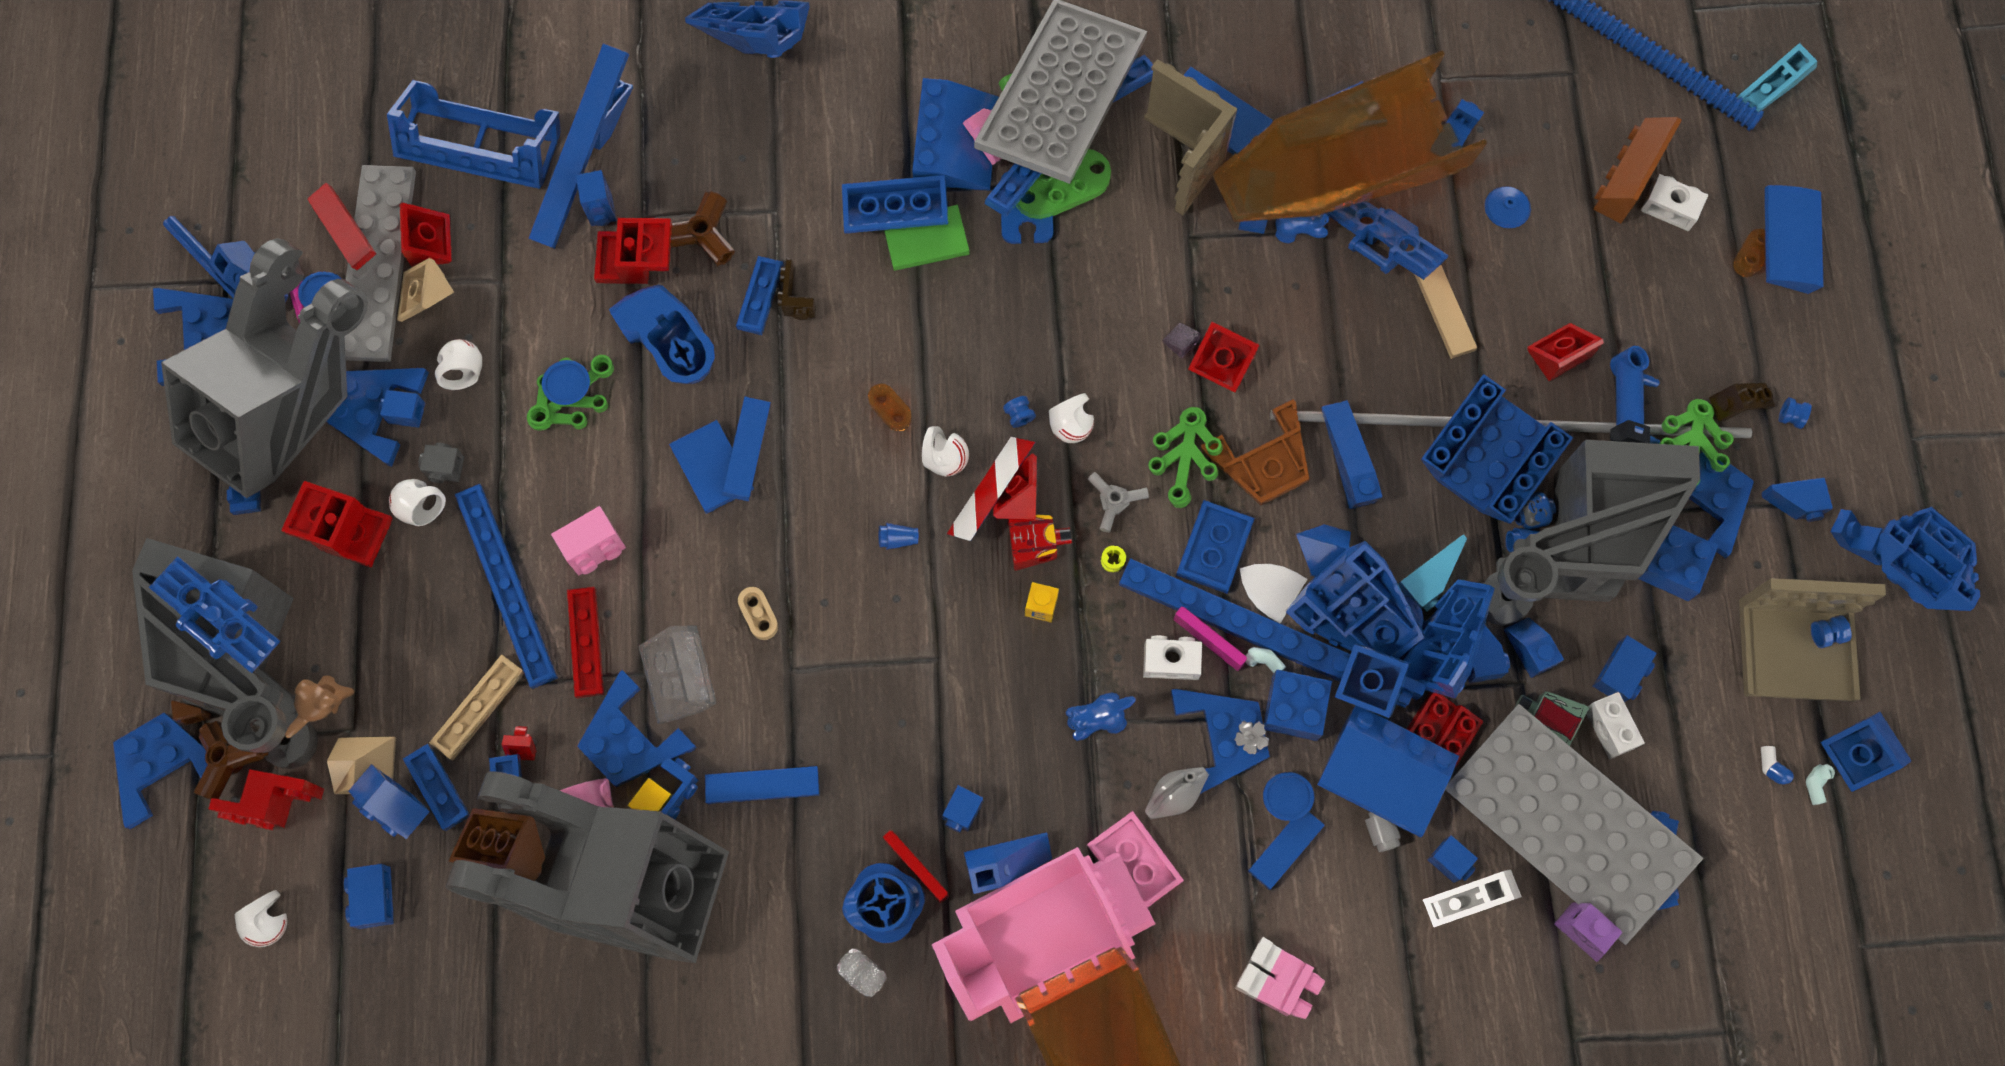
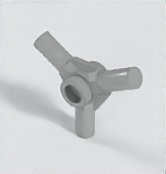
[1088,472,1149,533]

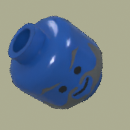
[1514,492,1556,530]

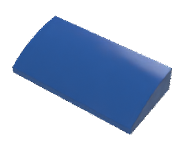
[842,175,948,234]
[1765,185,1824,294]

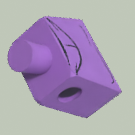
[1554,902,1622,962]

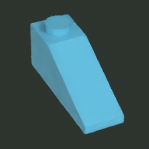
[1737,43,1817,112]
[1398,534,1467,612]

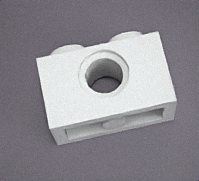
[1640,174,1708,231]
[1143,635,1202,680]
[1586,692,1645,760]

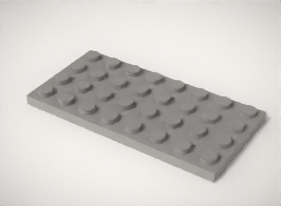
[974,0,1147,184]
[1445,704,1703,945]

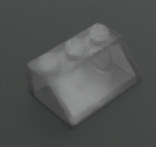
[639,625,717,724]

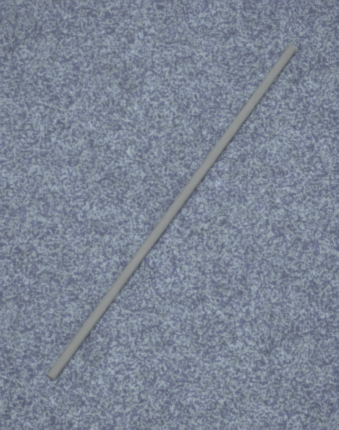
[1270,410,1752,438]

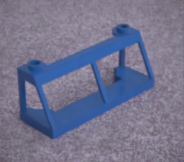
[387,80,561,189]

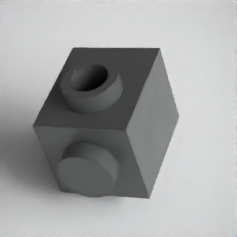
[418,443,465,483]

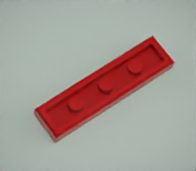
[307,183,376,271]
[567,586,604,698]

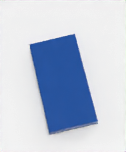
[1184,67,1274,162]

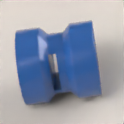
[1811,615,1852,649]

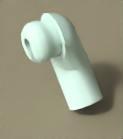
[1245,647,1286,673]
[1806,764,1835,805]

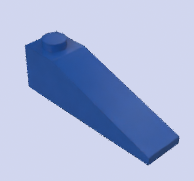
[1321,400,1383,509]

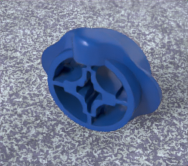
[842,863,925,943]

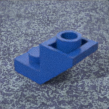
[1830,509,1883,565]

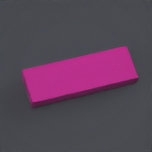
[1173,606,1247,671]

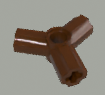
[671,191,735,266]
[194,721,269,800]

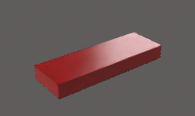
[883,831,948,903]

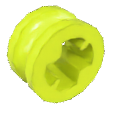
[1101,546,1126,573]

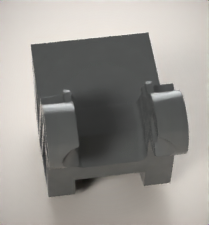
[161,238,368,498]
[1482,440,1700,626]
[132,538,318,769]
[445,771,729,963]

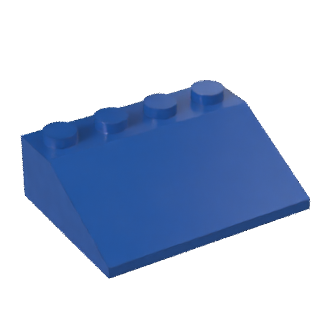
[912,78,999,191]
[1317,705,1459,837]

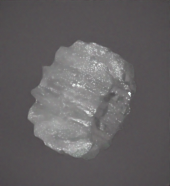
[837,948,887,997]

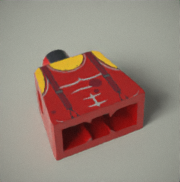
[1008,515,1072,571]

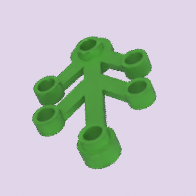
[527,355,614,431]
[1659,399,1734,488]
[1148,407,1223,508]

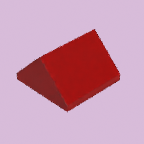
[400,202,452,267]
[1527,323,1604,381]
[993,453,1037,519]

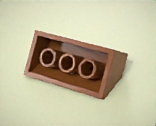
[1593,117,1682,224]

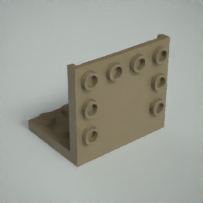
[1144,59,1237,215]
[1739,578,1886,702]

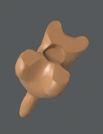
[285,675,354,738]

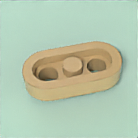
[738,587,778,640]

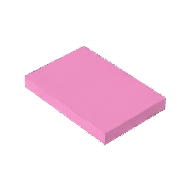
[1087,811,1184,908]

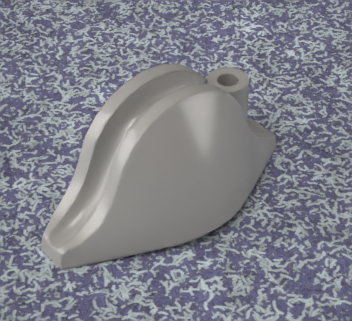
[1145,767,1209,819]

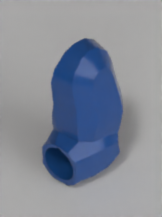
[609,285,715,384]

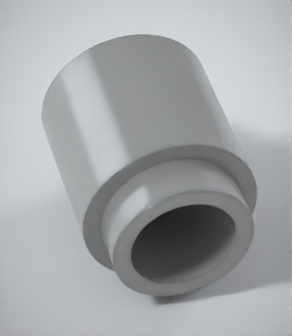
[1365,812,1401,853]

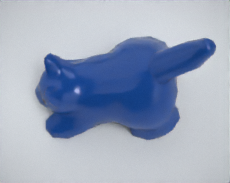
[1263,203,1329,243]
[1066,692,1136,741]

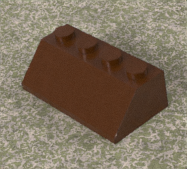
[449,808,545,881]

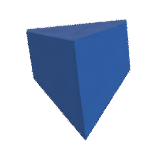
[1296,524,1351,577]

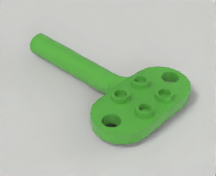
[999,74,1111,219]

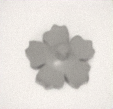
[1234,721,1269,754]

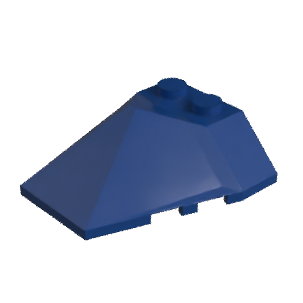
[685,0,810,58]
[1880,507,1980,611]
[1286,541,1425,659]
[1399,579,1495,698]

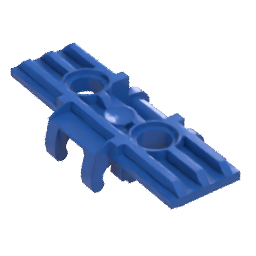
[1327,191,1448,280]
[149,556,280,673]

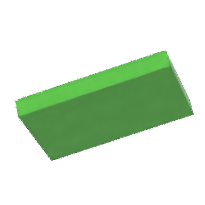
[884,205,970,271]

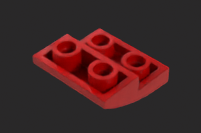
[1407,692,1483,767]

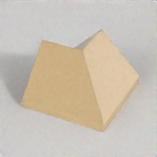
[397,258,454,322]
[327,737,396,794]

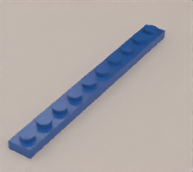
[1119,559,1351,682]

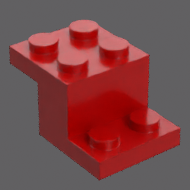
[594,218,672,284]
[281,481,393,568]
[208,769,324,831]

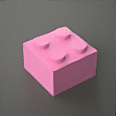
[551,506,626,576]

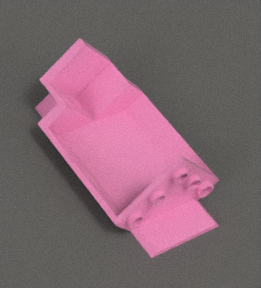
[932,847,1155,1023]

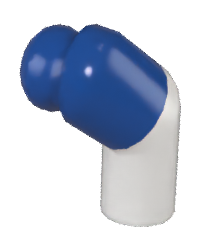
[1761,746,1794,785]

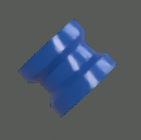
[1003,396,1036,428]
[1778,397,1811,429]

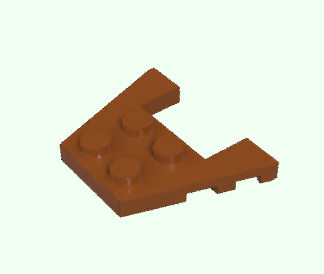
[1201,399,1309,505]

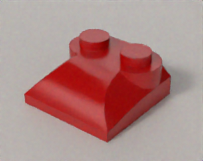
[1188,322,1260,393]

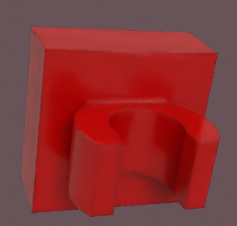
[501,726,537,761]

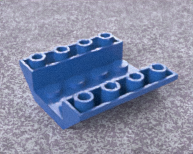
[1421,374,1573,524]

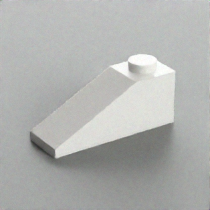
[1423,870,1522,927]

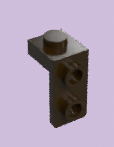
[777,258,816,320]
[1709,383,1775,421]

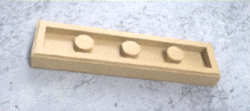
[1414,265,1477,359]
[429,655,524,761]

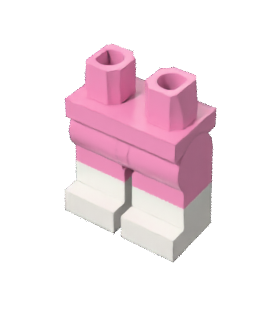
[1235,937,1325,1019]

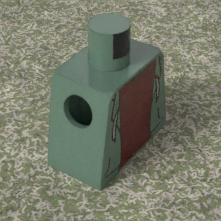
[1514,691,1589,746]

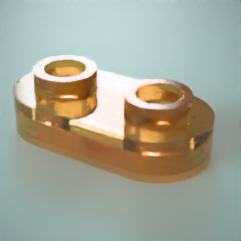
[1733,229,1766,277]
[868,383,912,431]

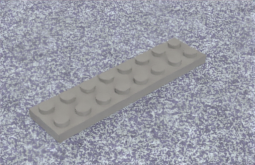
[344,165,416,362]

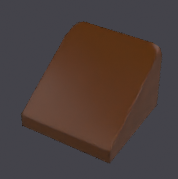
[171,700,212,725]

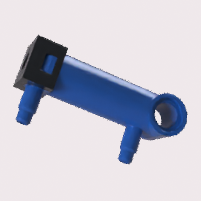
[1610,346,1660,444]

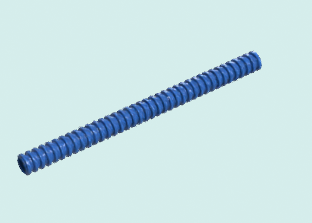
[1548,0,1764,131]

